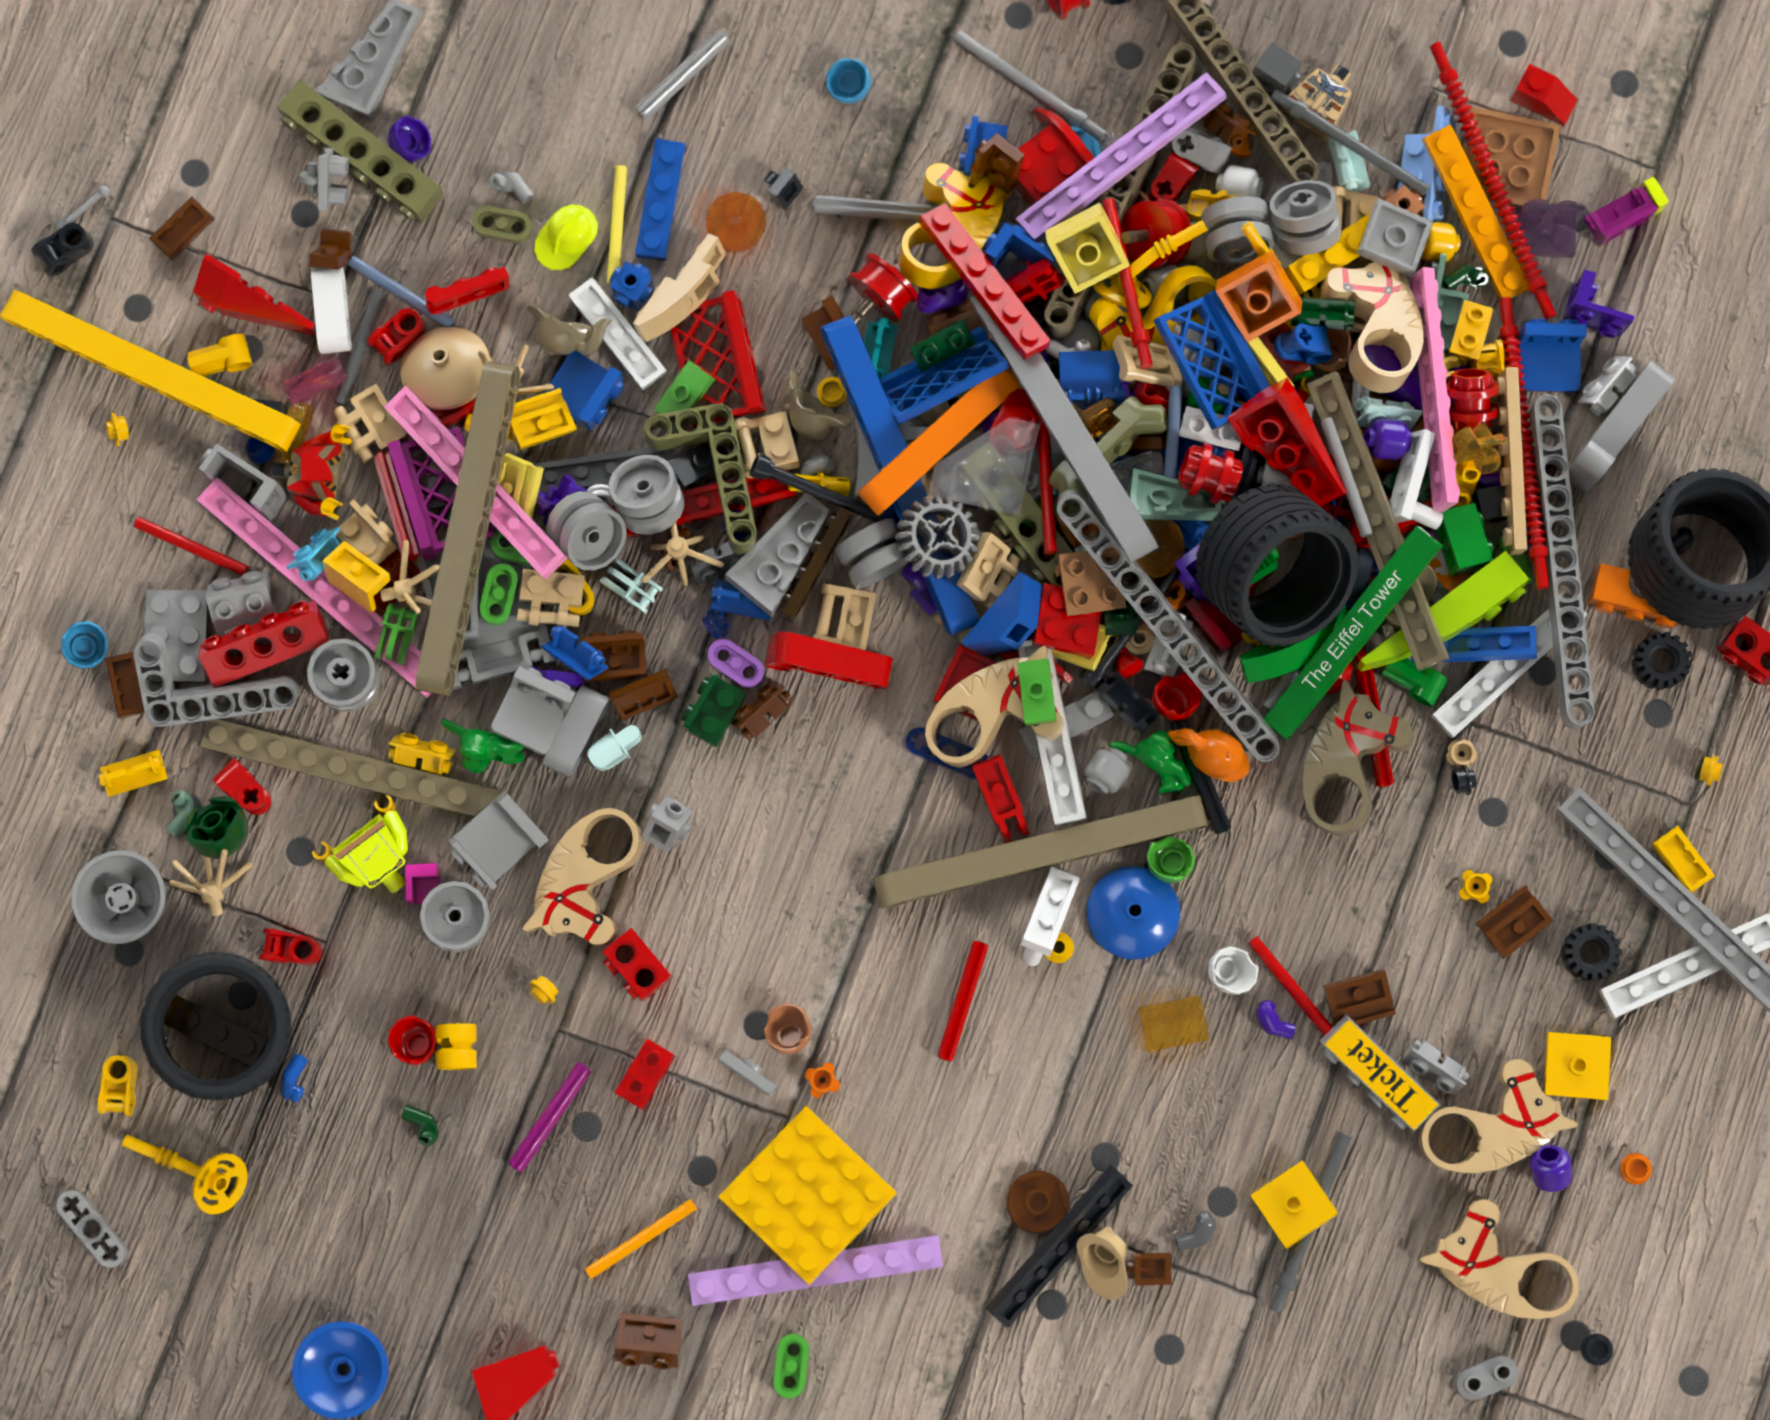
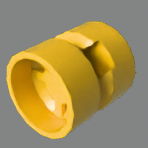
[436,1024,477,1070]

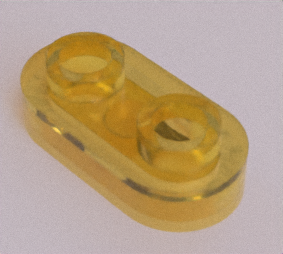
[274,402,314,463]

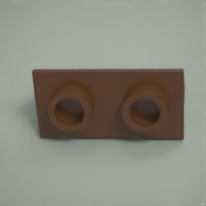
[1202,102,1257,148]
[731,681,794,741]

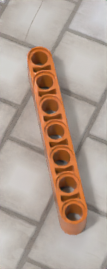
[857,365,1021,516]

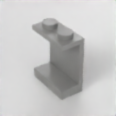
[199,443,288,521]
[448,791,549,890]

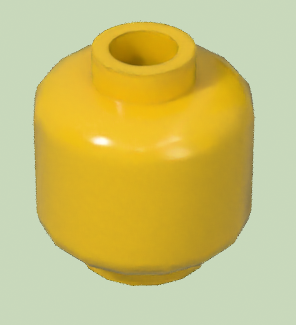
[1420,222,1460,262]

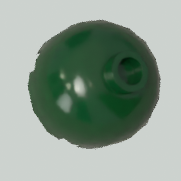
[183,796,248,859]

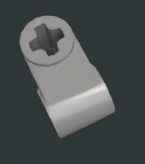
[1172,127,1232,174]

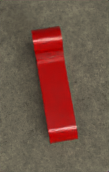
[765,632,893,689]

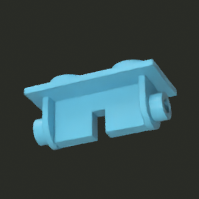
[286,527,342,581]

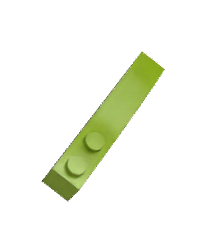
[1357,551,1529,672]

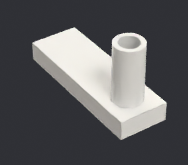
[1389,429,1443,529]
[1021,866,1080,966]

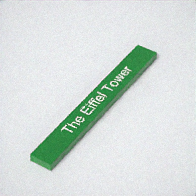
[1264,526,1443,739]

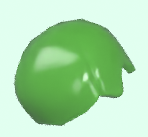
[1147,836,1195,883]

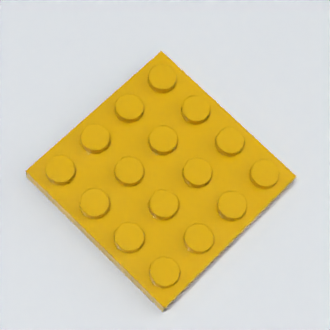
[718,1106,897,1286]

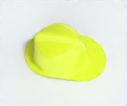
[534,205,598,270]

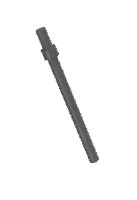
[1271,88,1430,196]
[1269,1133,1351,1314]

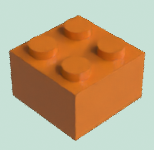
[1215,250,1302,342]

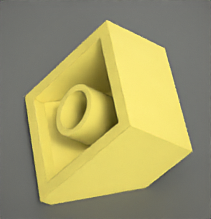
[1045,203,1130,294]

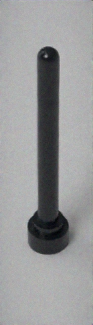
[749,453,888,522]
[1079,564,1181,690]

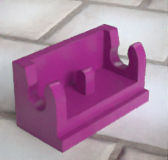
[1583,186,1658,246]

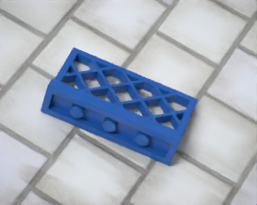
[1153,290,1270,430]
[879,326,1009,425]

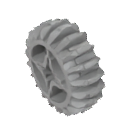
[896,495,979,579]

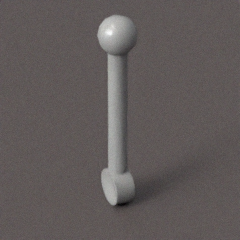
[58,185,110,228]

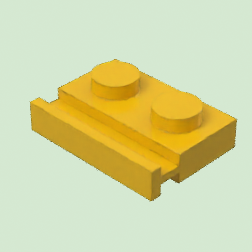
[510,388,577,451]

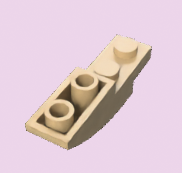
[633,233,726,342]

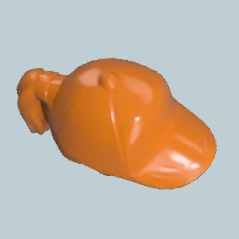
[1168,728,1250,782]

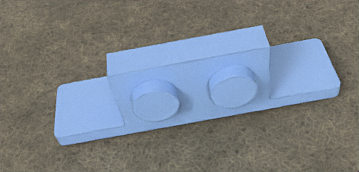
[1398,105,1456,222]

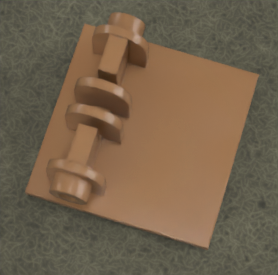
[1055,547,1127,616]

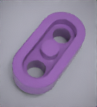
[708,639,764,689]

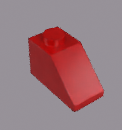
[1510,63,1578,127]

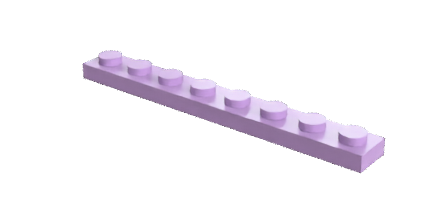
[1016,72,1226,243]
[688,1235,943,1306]

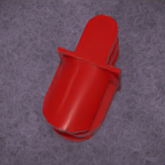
[1004,259,1065,304]

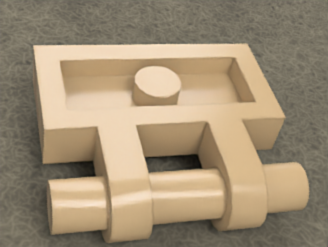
[333,384,408,463]
[956,532,1021,610]
[517,569,585,627]

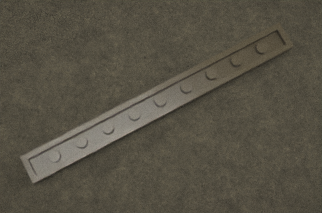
[1307,371,1450,670]
[200,719,508,817]

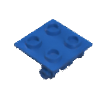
[1059,350,1124,413]

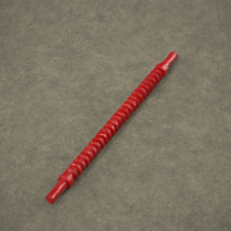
[1429,42,1557,320]
[1499,297,1549,590]

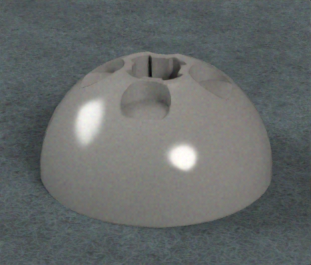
[72,851,166,944]

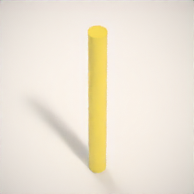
[607,165,627,285]

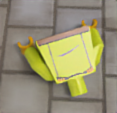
[312,795,408,893]

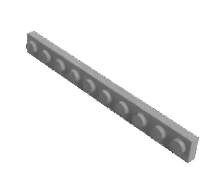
[1556,787,1770,1013]

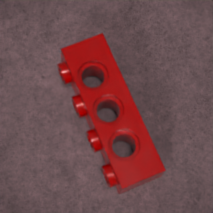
[199,600,330,688]

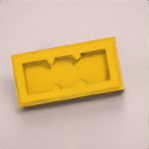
[1651,826,1715,893]

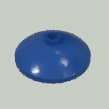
[1087,866,1180,960]
[292,1321,389,1419]

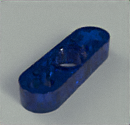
[906,727,989,781]

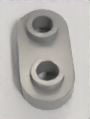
[1455,1356,1518,1400]

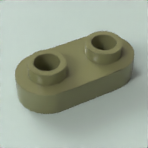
[472,205,533,244]

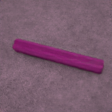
[508,1062,591,1172]

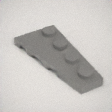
[315,0,422,119]

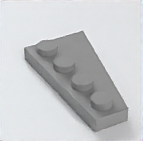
[725,493,830,617]

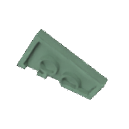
[1128,468,1222,521]

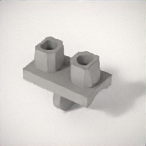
[299,148,349,210]

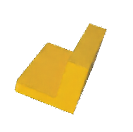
[322,541,390,613]

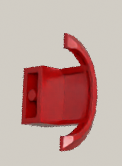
[1015,108,1094,207]

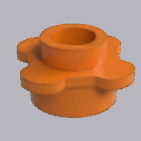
[805,1062,840,1098]

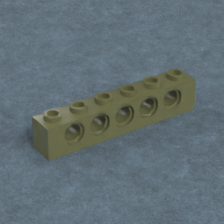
[277,79,444,223]
[955,441,1073,587]

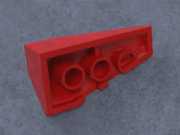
[193,253,317,337]
[1227,377,1346,506]

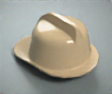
[1076,1227,1128,1300]

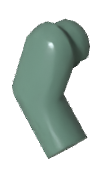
[165,790,194,838]

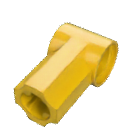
[187,334,252,377]

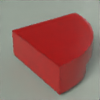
[301,451,334,484]

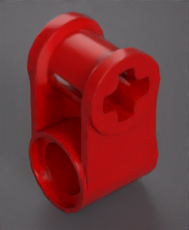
[1148,151,1199,202]
[366,308,426,366]
[212,758,272,815]
[258,928,322,966]

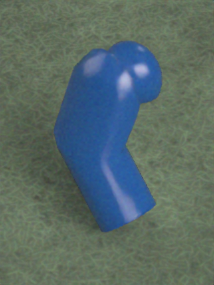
[282,1054,308,1103]

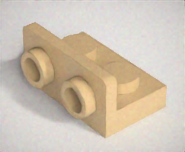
[336,499,397,565]

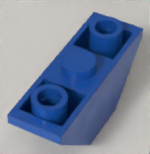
[962,571,1042,656]

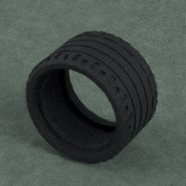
[1628,468,1770,629]
[1196,484,1359,647]
[140,952,292,1100]

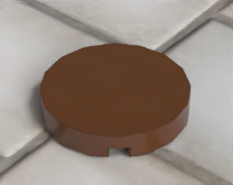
[1006,1171,1069,1234]

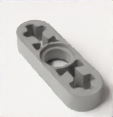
[56,1190,128,1268]

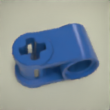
[1274,323,1332,365]

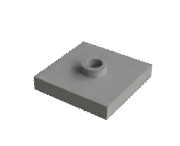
[1356,198,1433,278]

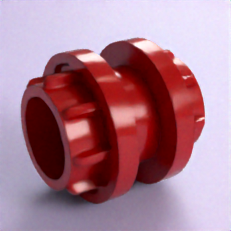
[1446,368,1499,432]
[1178,443,1243,504]

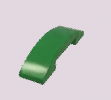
[1239,604,1347,683]

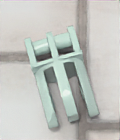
[599,557,663,614]
[588,725,642,771]

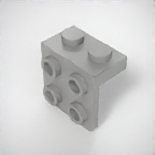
[206,571,275,653]
[491,666,575,755]

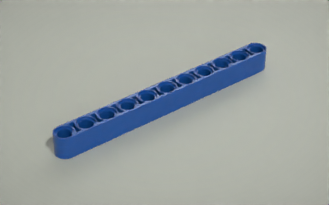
[821,316,979,636]

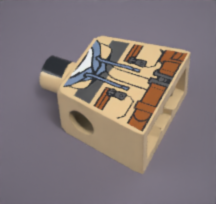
[1281,64,1352,142]

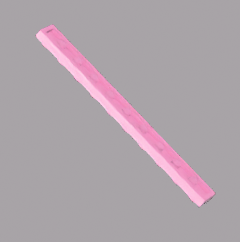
[196,477,431,698]

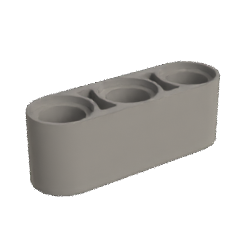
[543,685,611,778]

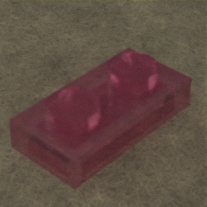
[282,356,348,405]

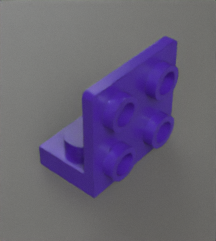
[1562,269,1635,338]

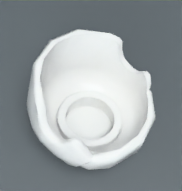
[1208,946,1259,995]

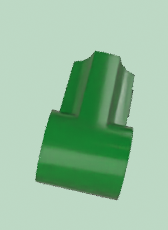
[1381,658,1448,707]

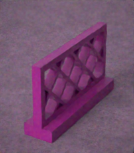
[387,427,494,562]

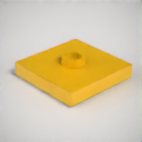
[1543,1032,1611,1100]
[1250,1160,1339,1249]

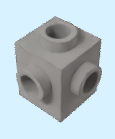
[642,796,693,852]

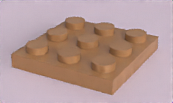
[1463,106,1561,214]

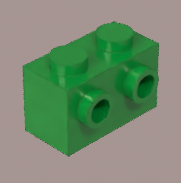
[1435,503,1494,577]

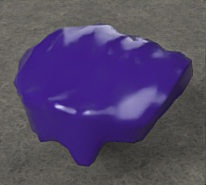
[917,265,968,314]

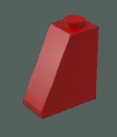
[471,1345,560,1420]

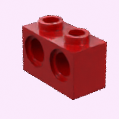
[1716,615,1770,686]
[602,928,673,1002]
[614,1038,676,1110]

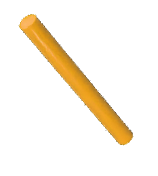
[585,1199,697,1279]

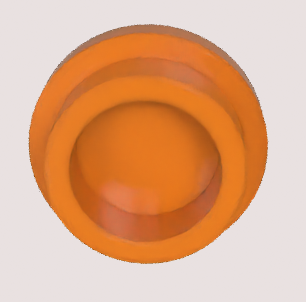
[1619,1153,1652,1185]

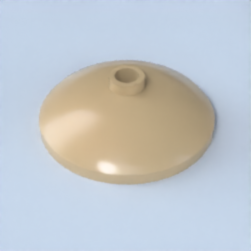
[400,326,491,410]

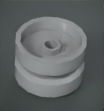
[1270,180,1342,255]
[1201,196,1274,264]
[609,455,684,535]
[546,491,627,571]
[835,518,912,590]
[307,638,381,712]
[420,881,490,953]

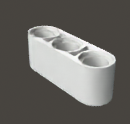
[311,267,352,354]

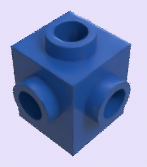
[609,261,654,311]

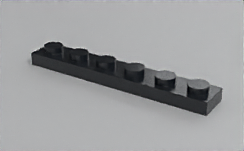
[985,1165,1133,1328]

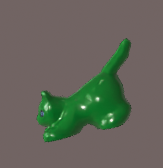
[441,718,524,773]
[1109,731,1193,794]

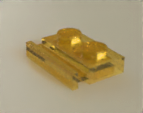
[1138,996,1209,1053]

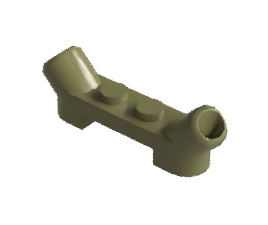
[1049,396,1167,513]

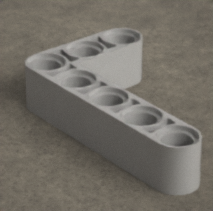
[1568,361,1675,494]
[134,633,300,727]

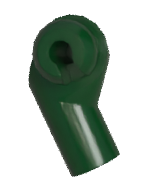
[1442,264,1489,290]
[401,1105,439,1146]

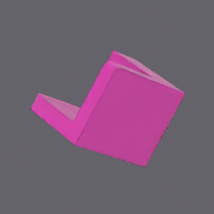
[405,863,441,905]

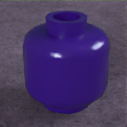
[1364,419,1412,460]
[1530,1145,1573,1192]

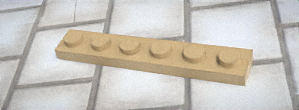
[1496,367,1527,555]

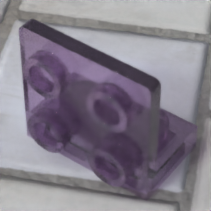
[1513,199,1586,258]

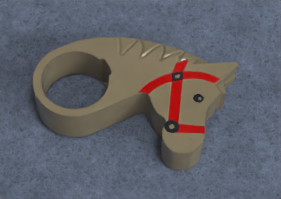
[1303,680,1415,836]

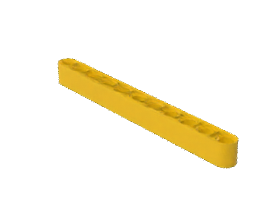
[0,290,301,452]

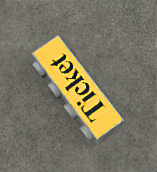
[1320,1014,1440,1132]

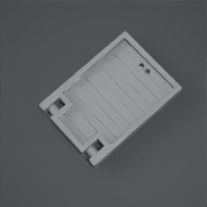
[417,525,556,690]

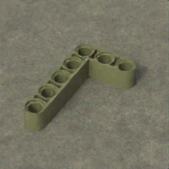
[645,404,756,555]

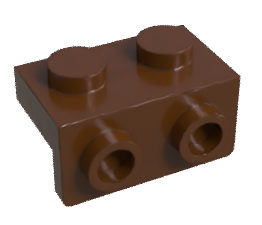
[581,630,647,682]

